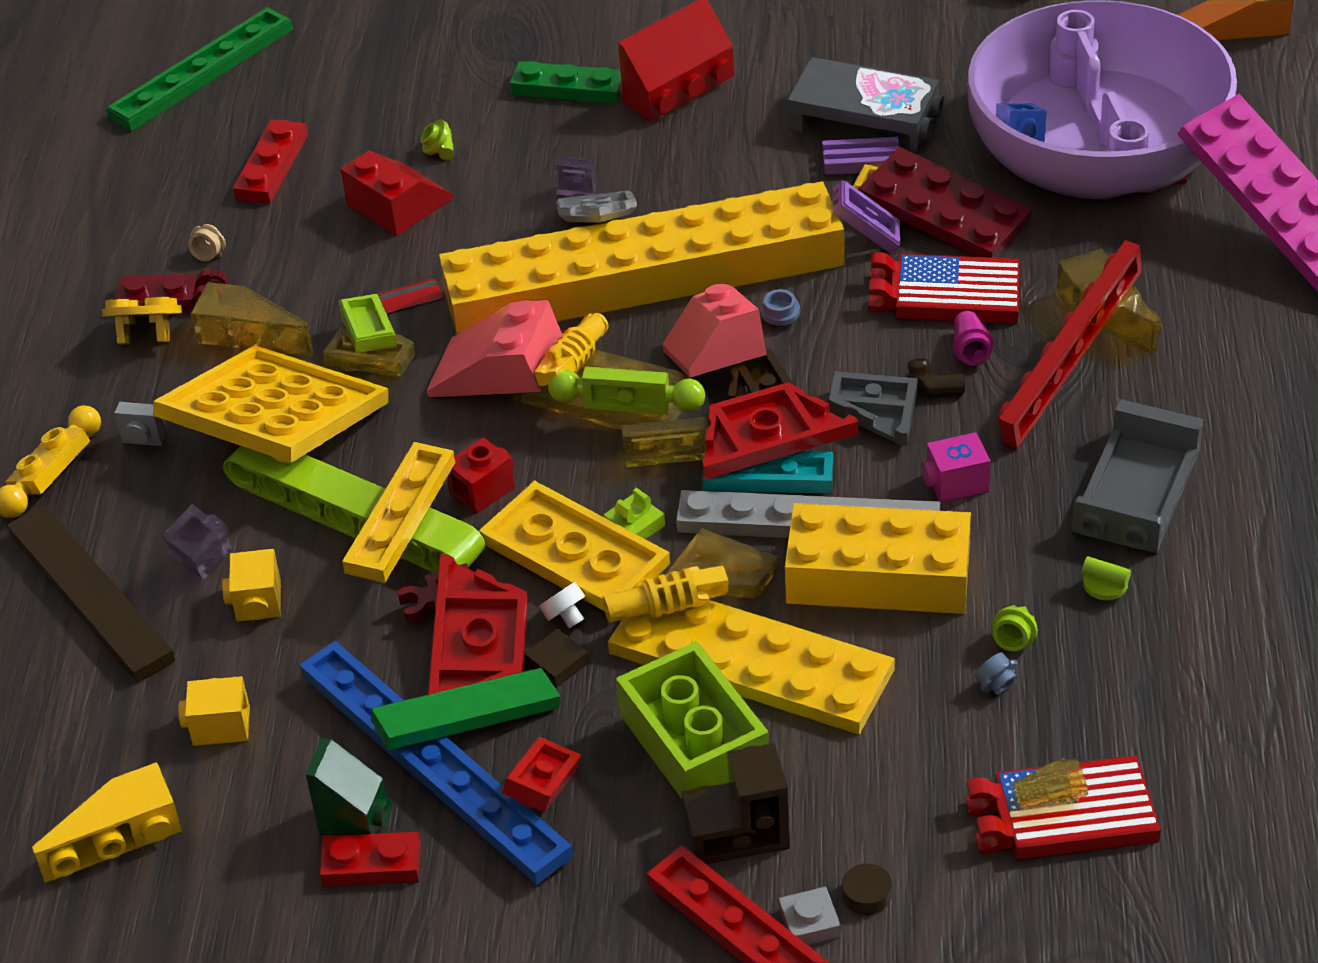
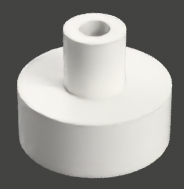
[538,582,585,629]

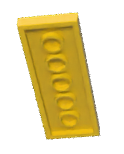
[608,600,895,735]

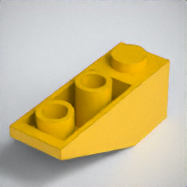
[32,762,182,883]

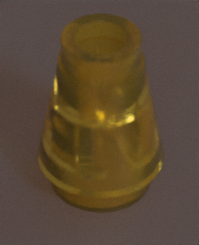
[1012,757,1088,810]

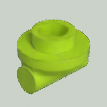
[420,119,454,160]
[1082,556,1131,600]

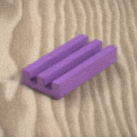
[822,137,899,175]
[833,180,900,254]

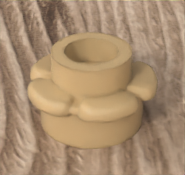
[188,224,226,261]

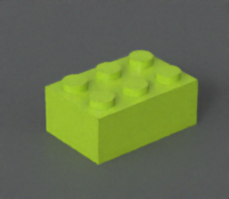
[616,641,769,799]

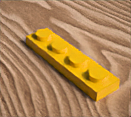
[342,442,455,583]

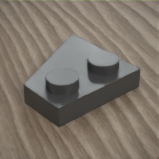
[829,371,918,446]

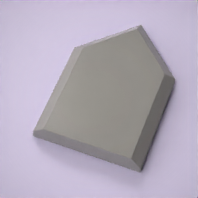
[556,190,637,222]

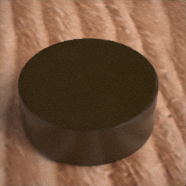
[842,864,892,914]

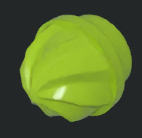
[992,605,1038,651]

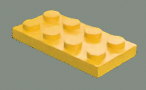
[479,480,670,611]

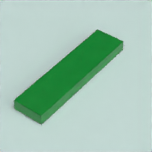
[371,668,561,750]

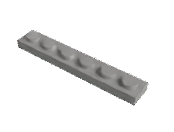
[676,490,940,538]

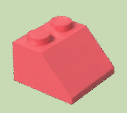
[662,284,767,378]

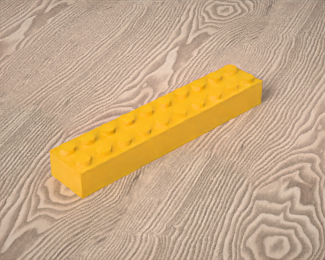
[439,181,845,335]

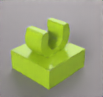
[603,488,665,539]

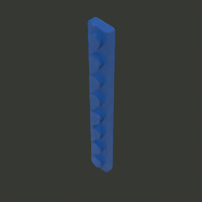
[299,641,573,885]

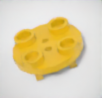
[102,297,182,344]

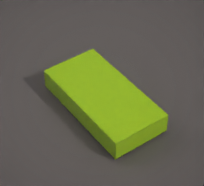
[339,294,396,353]

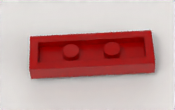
[233,120,308,204]

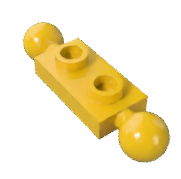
[0,405,101,518]

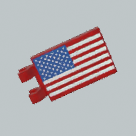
[868,252,1020,324]
[965,755,1161,860]

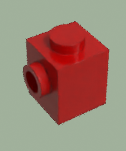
[447,437,515,514]

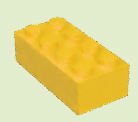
[785,503,971,614]

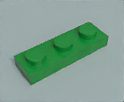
[510,61,622,104]

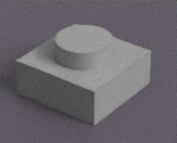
[114,402,166,446]
[779,887,841,945]

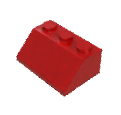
[618,0,735,122]

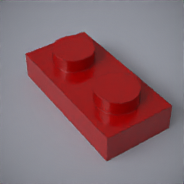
[502,736,582,812]
[320,832,421,887]

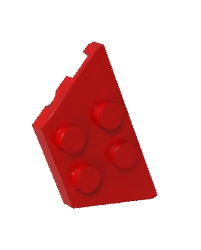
[703,382,858,480]
[428,554,528,695]

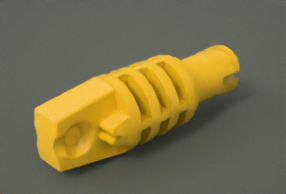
[535,313,608,386]
[603,566,729,623]

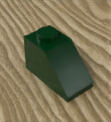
[305,738,392,836]

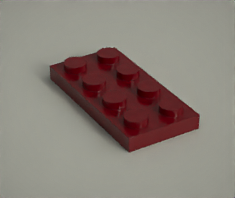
[858,147,1032,258]

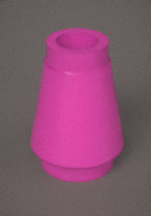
[953,311,994,366]

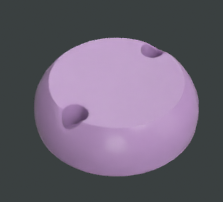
[967,0,1237,199]

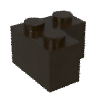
[682,743,790,864]

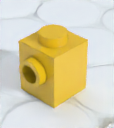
[222,549,281,622]
[178,676,250,746]

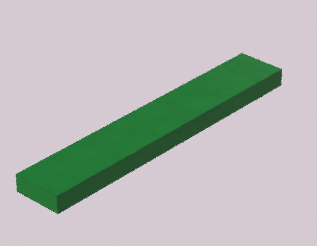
[106,7,293,132]

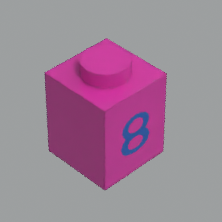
[921,432,990,503]

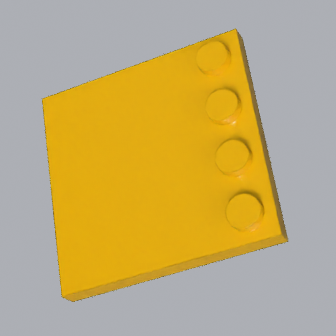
[153,345,389,463]

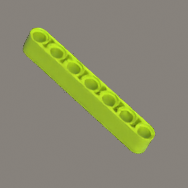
[223,446,486,573]

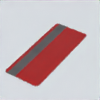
[378,279,443,314]

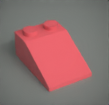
[426,300,562,398]

